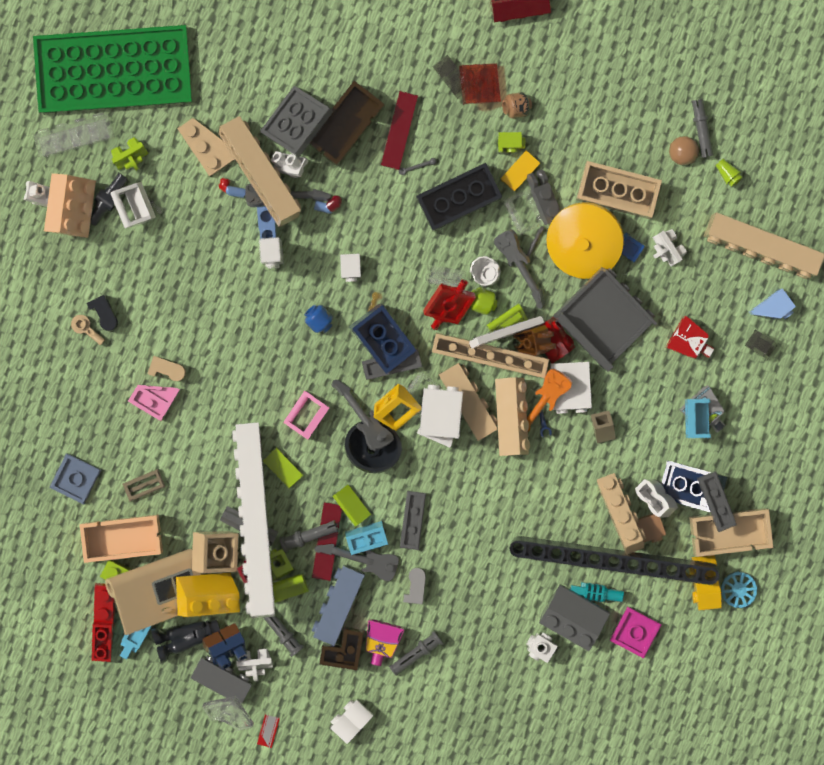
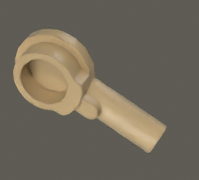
[71,315,105,346]

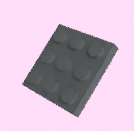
[260,86,333,158]

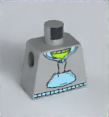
[679,385,725,433]

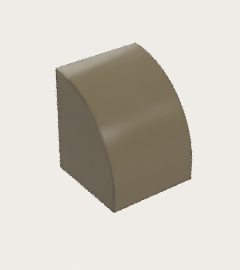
[591,411,616,443]

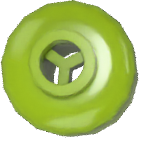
[470,287,498,315]

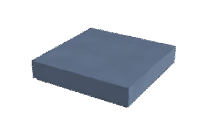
[49,453,101,504]

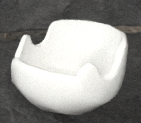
[470,256,501,287]

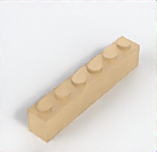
[219,116,301,228]
[432,332,549,378]

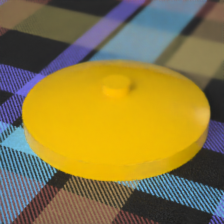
[546,202,624,279]

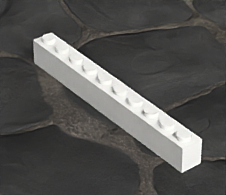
[232,423,275,618]

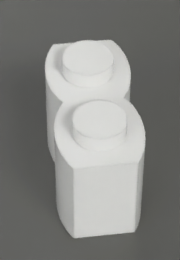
[635,479,678,517]
[330,699,374,744]

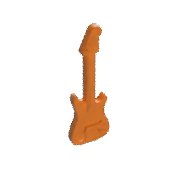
[527,369,573,431]

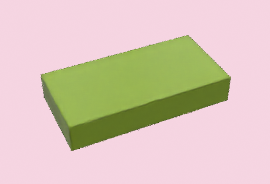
[263,448,303,488]
[333,484,371,527]

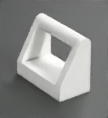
[110,182,156,229]

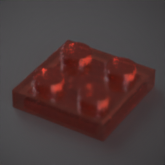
[459,63,501,105]

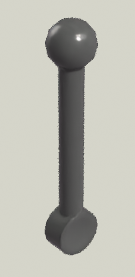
[398,158,437,175]
[526,226,544,259]

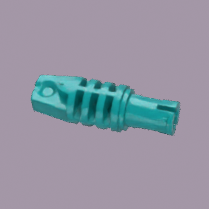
[570,582,624,602]

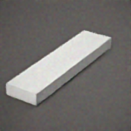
[469,316,544,349]

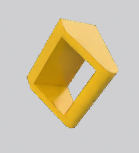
[373,384,422,431]

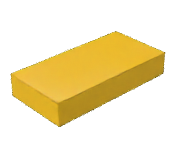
[500,150,540,192]

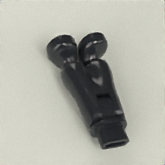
[151,620,220,663]

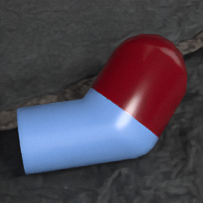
[314,195,342,214]

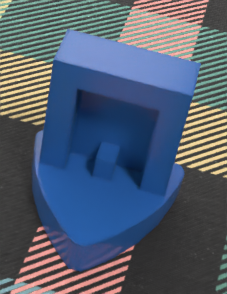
[622,232,645,262]

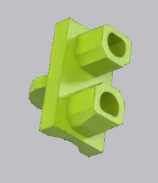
[111,137,149,171]

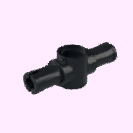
[90,173,128,226]

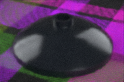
[344,421,402,473]

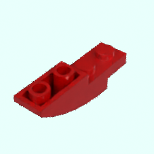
[91,583,115,662]

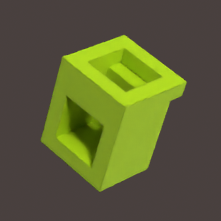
[498,132,525,153]
[270,549,293,581]

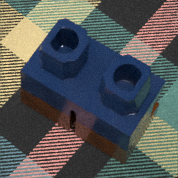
[203,623,247,670]

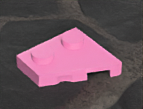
[128,385,180,421]

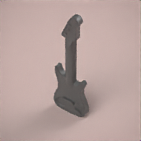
[245,183,331,207]
[494,229,545,309]
[331,380,394,451]
[314,544,399,581]

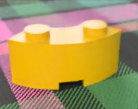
[689,555,721,610]

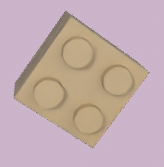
[192,531,238,573]

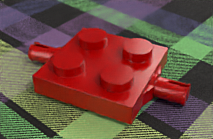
[423,279,476,330]

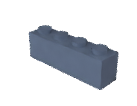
[312,565,365,646]

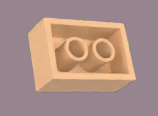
[44,174,96,238]

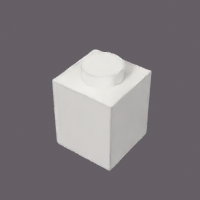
[340,254,361,282]

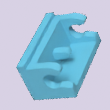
[345,521,388,555]

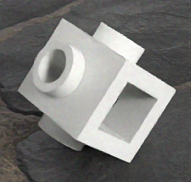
[526,632,558,663]

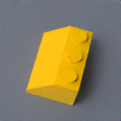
[176,572,240,617]

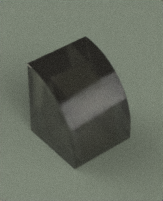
[745,329,778,361]

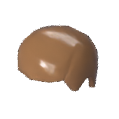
[669,136,700,165]

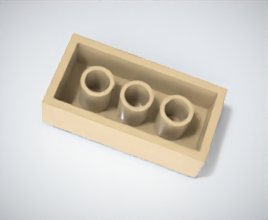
[576,161,662,219]

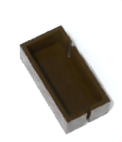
[309,80,385,167]

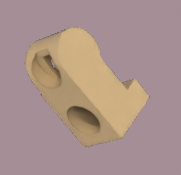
[147,356,186,381]

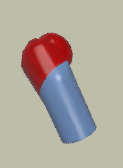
[218,178,245,198]

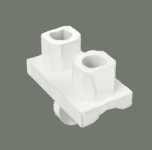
[271,152,309,178]
[24,181,50,207]
[653,229,687,266]
[237,649,273,681]

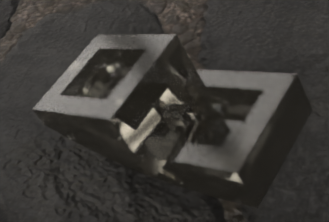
[432,55,472,99]

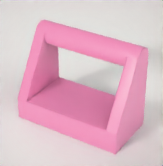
[283,391,330,439]

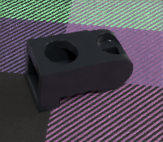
[86,295,118,331]

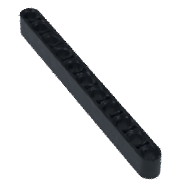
[509,536,719,585]

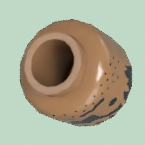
[502,92,532,119]

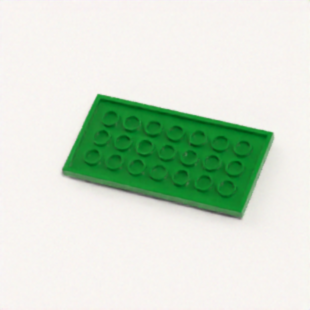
[33,25,192,113]

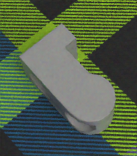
[403,567,425,604]

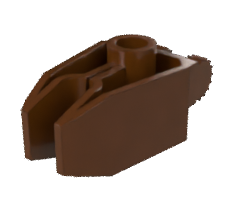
[513,325,556,356]

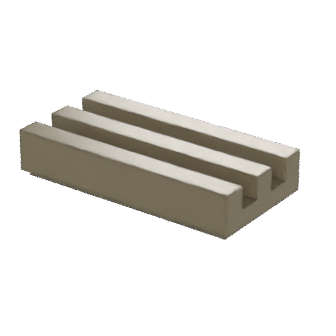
[122,469,166,501]

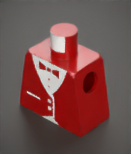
[665,316,714,359]

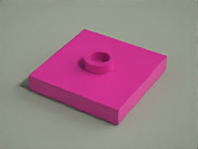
[610,606,661,659]

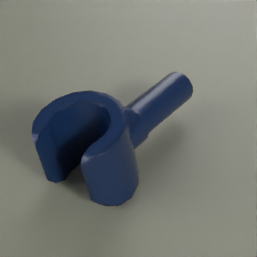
[539,410,552,438]

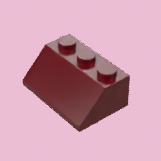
[490,0,551,23]

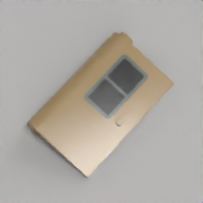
[105,549,201,635]

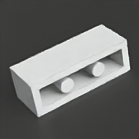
[259,238,284,269]

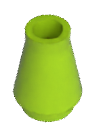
[715,159,743,187]

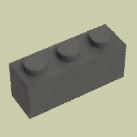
[190,655,253,706]

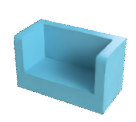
[685,399,711,438]

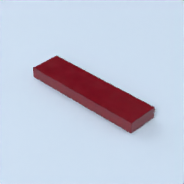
[381,91,418,170]
[312,502,342,581]

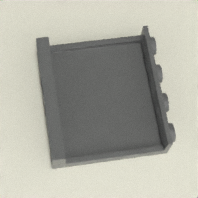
[553,267,658,372]

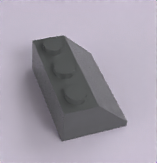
[539,584,610,651]

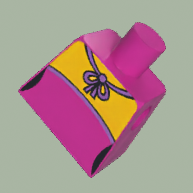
[366,618,404,666]

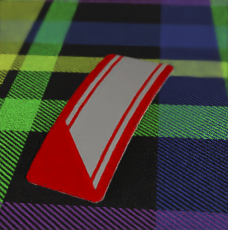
[257,714,280,748]

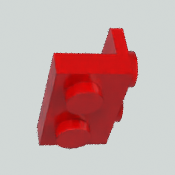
[540,317,575,364]

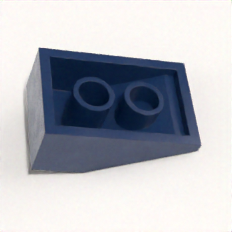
[349,304,417,374]
[661,461,728,512]

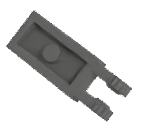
[527,169,561,225]

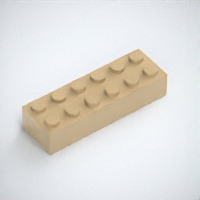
[703,212,824,279]

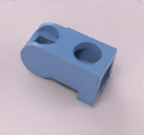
[257,206,276,239]

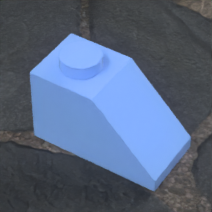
[749,288,796,319]

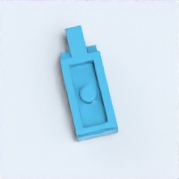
[120,626,151,660]

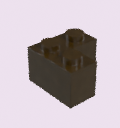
[319,627,364,671]

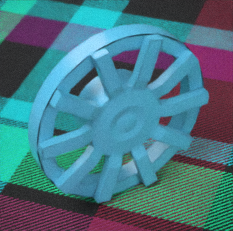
[721,572,757,608]

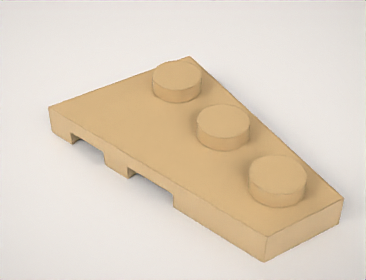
[177,118,235,176]

